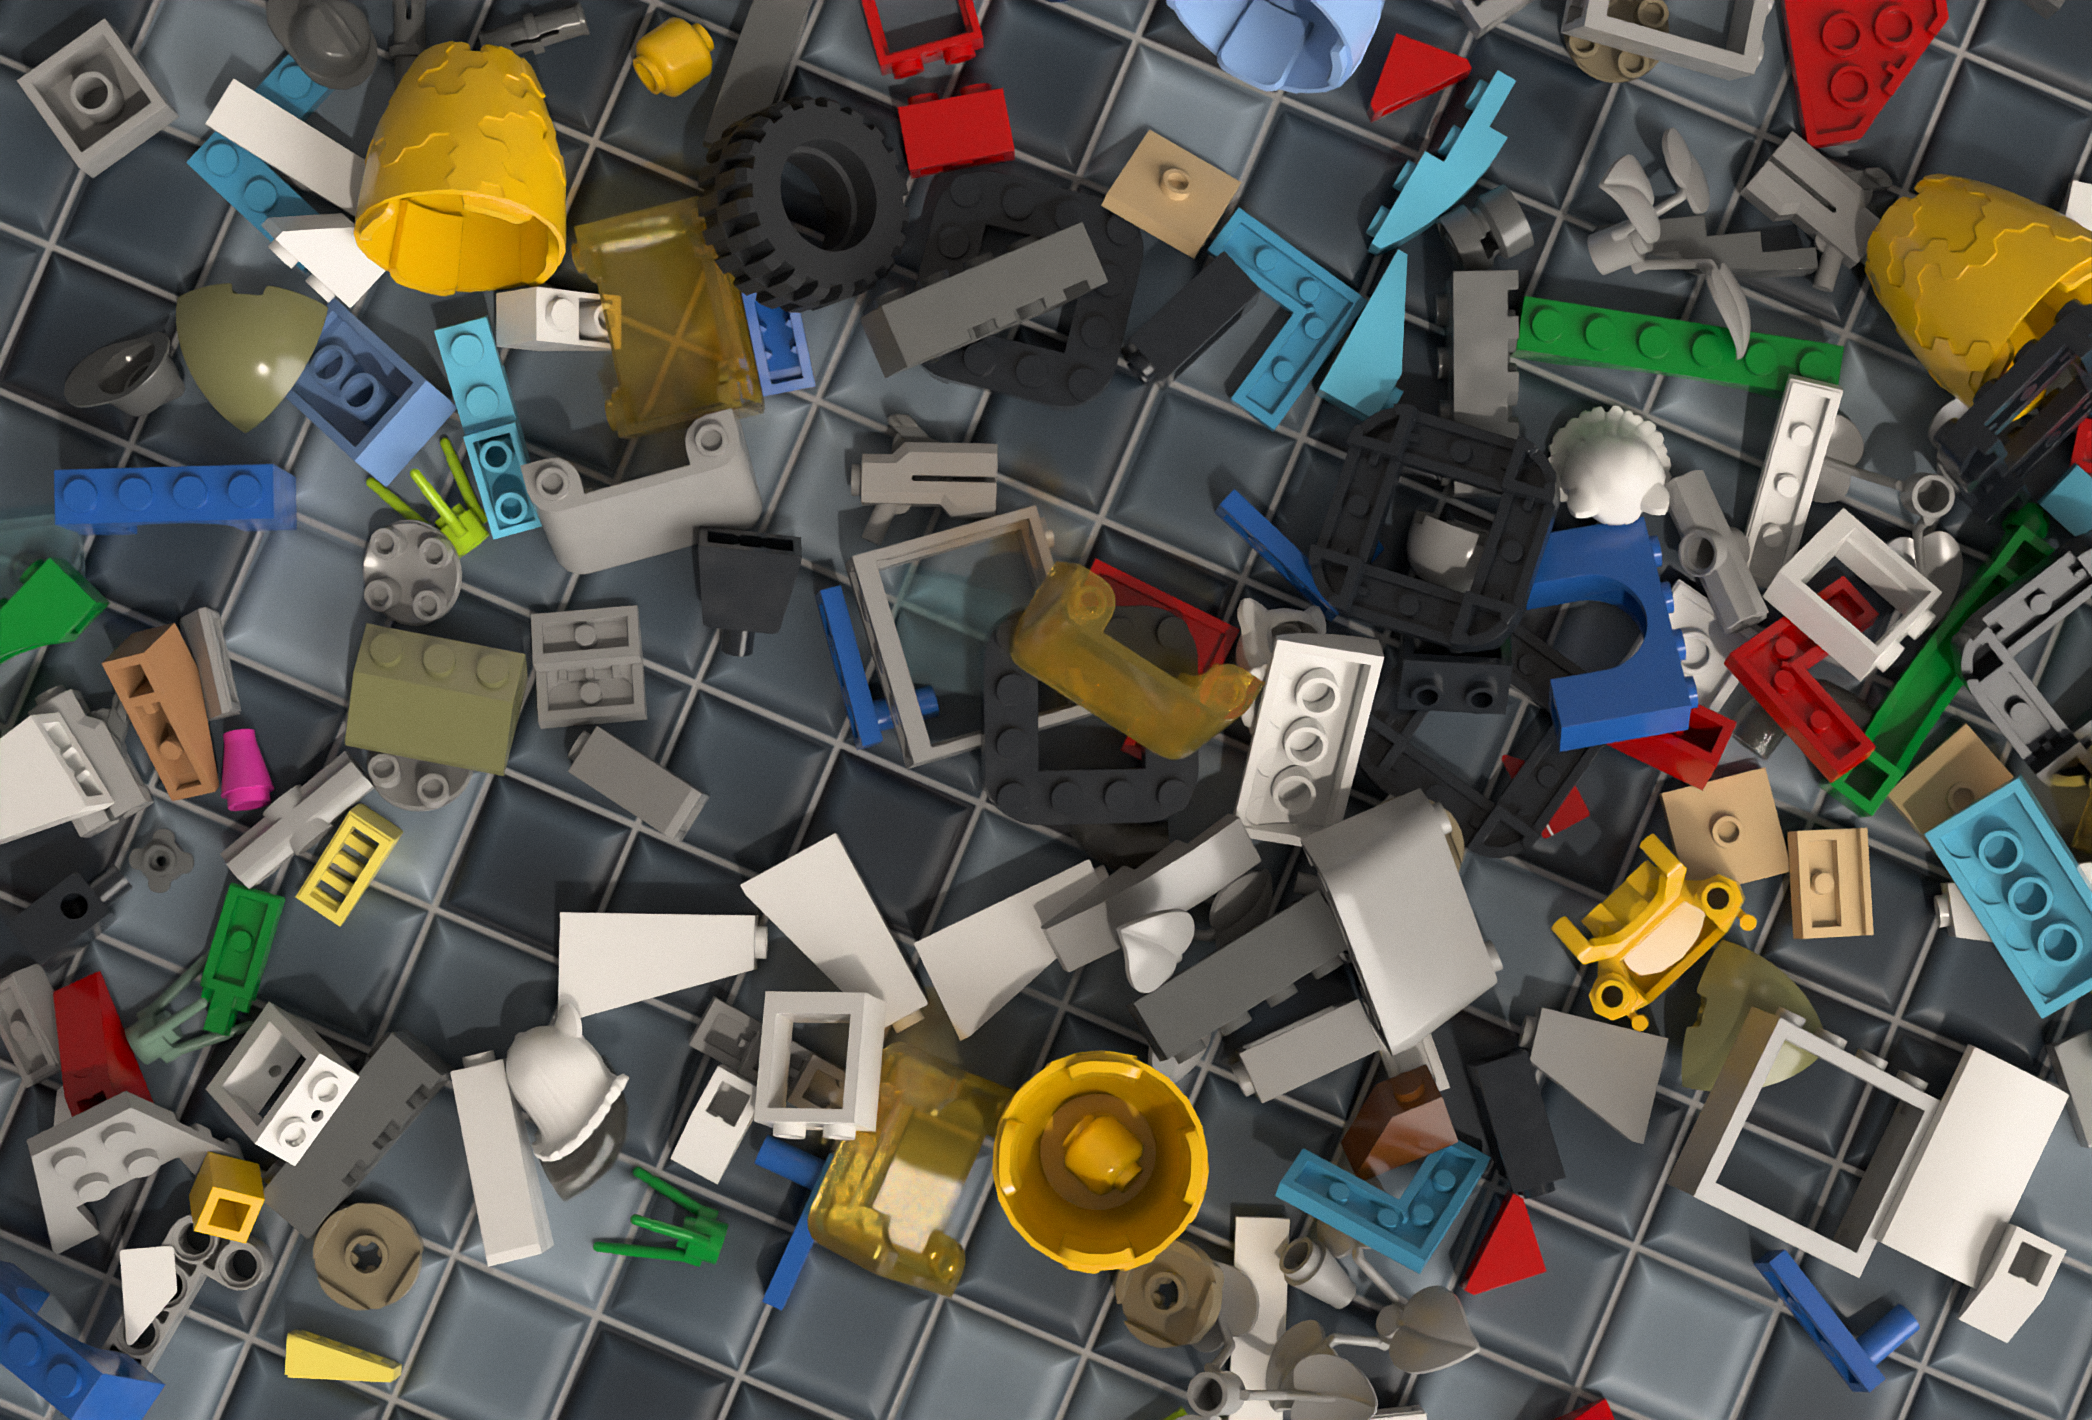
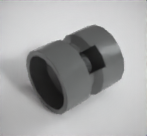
[1435,184,1534,271]

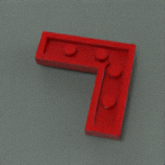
[1073,559,1240,761]
[1723,576,1879,783]

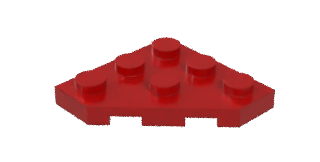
[1780,0,1949,149]

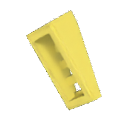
[296,803,403,926]
[285,1329,402,1383]

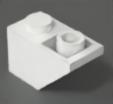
[261,213,386,308]
[496,287,621,351]
[670,1064,757,1184]
[1957,1223,2067,1343]

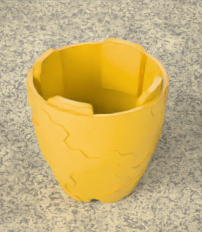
[353,41,567,296]
[1864,174,2092,422]
[992,1050,1209,1274]

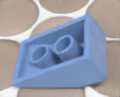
[285,298,457,487]

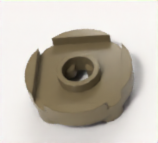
[313,1202,424,1310]
[1115,1239,1224,1348]

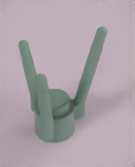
[125,949,254,1065]

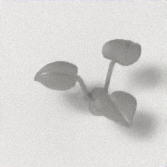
[1587,127,1751,360]
[1812,398,2022,629]
[1116,867,1273,1084]
[1266,1173,1480,1413]
[1175,1259,1378,1420]

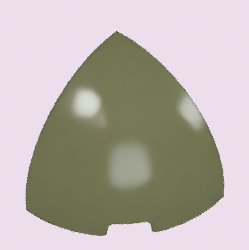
[176,283,328,433]
[1681,940,1823,1091]

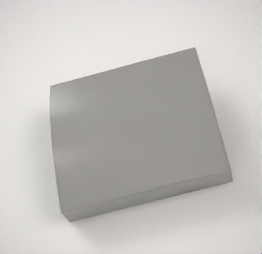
[531,605,647,729]

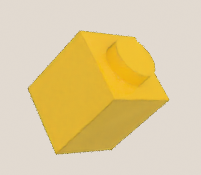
[189,1152,265,1243]

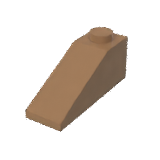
[102,623,220,801]

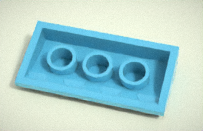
[1924,773,2092,1019]

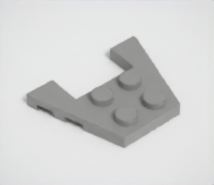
[27,1091,244,1255]

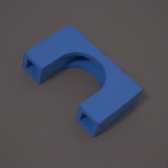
[54,464,297,536]
[1526,516,1698,752]
[0,1261,166,1420]

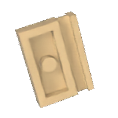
[1787,828,1874,939]

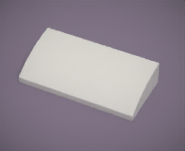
[1233,633,1384,846]
[1875,1044,2069,1290]

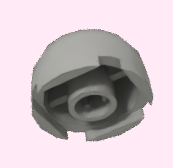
[1406,509,1490,593]

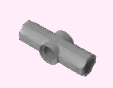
[1664,470,1769,634]
[220,751,374,889]

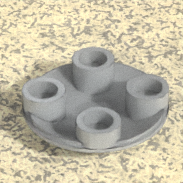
[363,520,462,626]
[367,750,474,812]

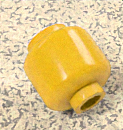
[633,17,714,97]
[1062,1115,1144,1195]

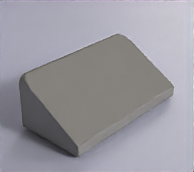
[179,607,241,722]
[0,964,61,1088]
[2045,1029,2092,1149]

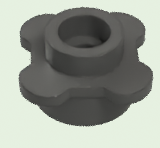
[129,829,194,893]

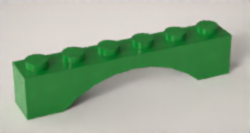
[1510,296,1844,400]
[1817,525,2056,818]
[0,557,110,665]

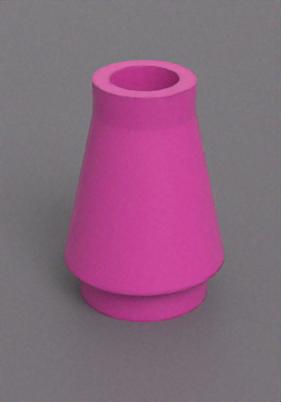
[221,729,275,811]

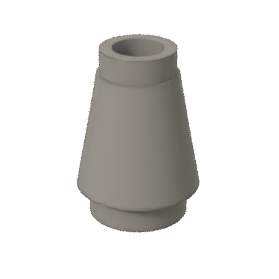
[1279,1237,1356,1309]

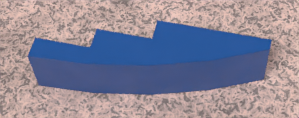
[741,292,816,397]

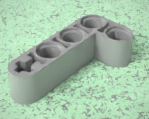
[101,1214,274,1373]

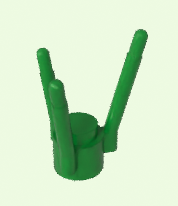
[593,1166,729,1267]

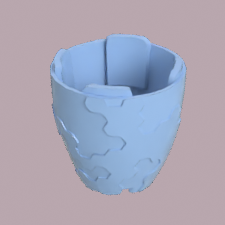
[1166,0,1385,94]

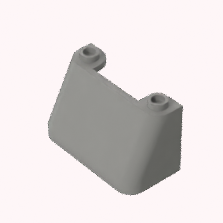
[520,408,762,575]
[1300,788,1503,1056]

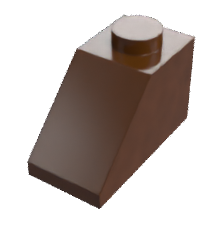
[1341,1064,1458,1181]

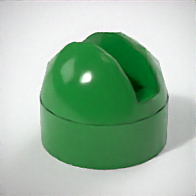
[2002,501,2050,540]

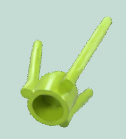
[366,437,490,559]

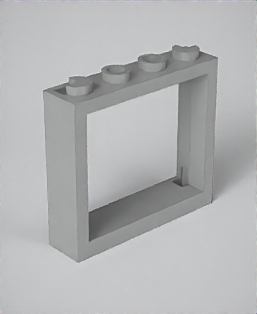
[1560,0,1774,81]
[845,505,1100,770]
[1667,1006,1941,1278]

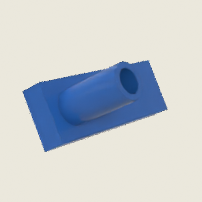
[1214,489,1384,622]
[815,585,939,750]
[754,1135,852,1311]
[1753,1249,1920,1392]

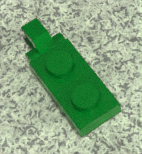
[199,883,286,1036]

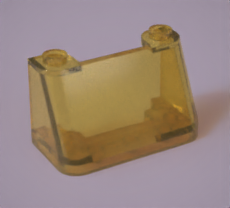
[571,196,765,439]
[1009,561,1265,760]
[808,1041,1018,1298]

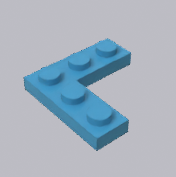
[186,54,335,274]
[1207,207,1368,432]
[1275,1140,1491,1274]

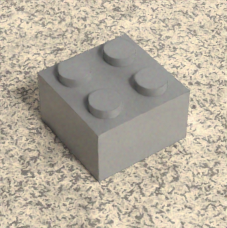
[17,18,180,178]

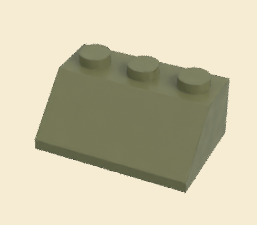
[345,623,528,776]

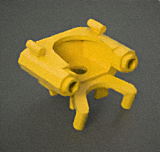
[1551,833,1757,1031]

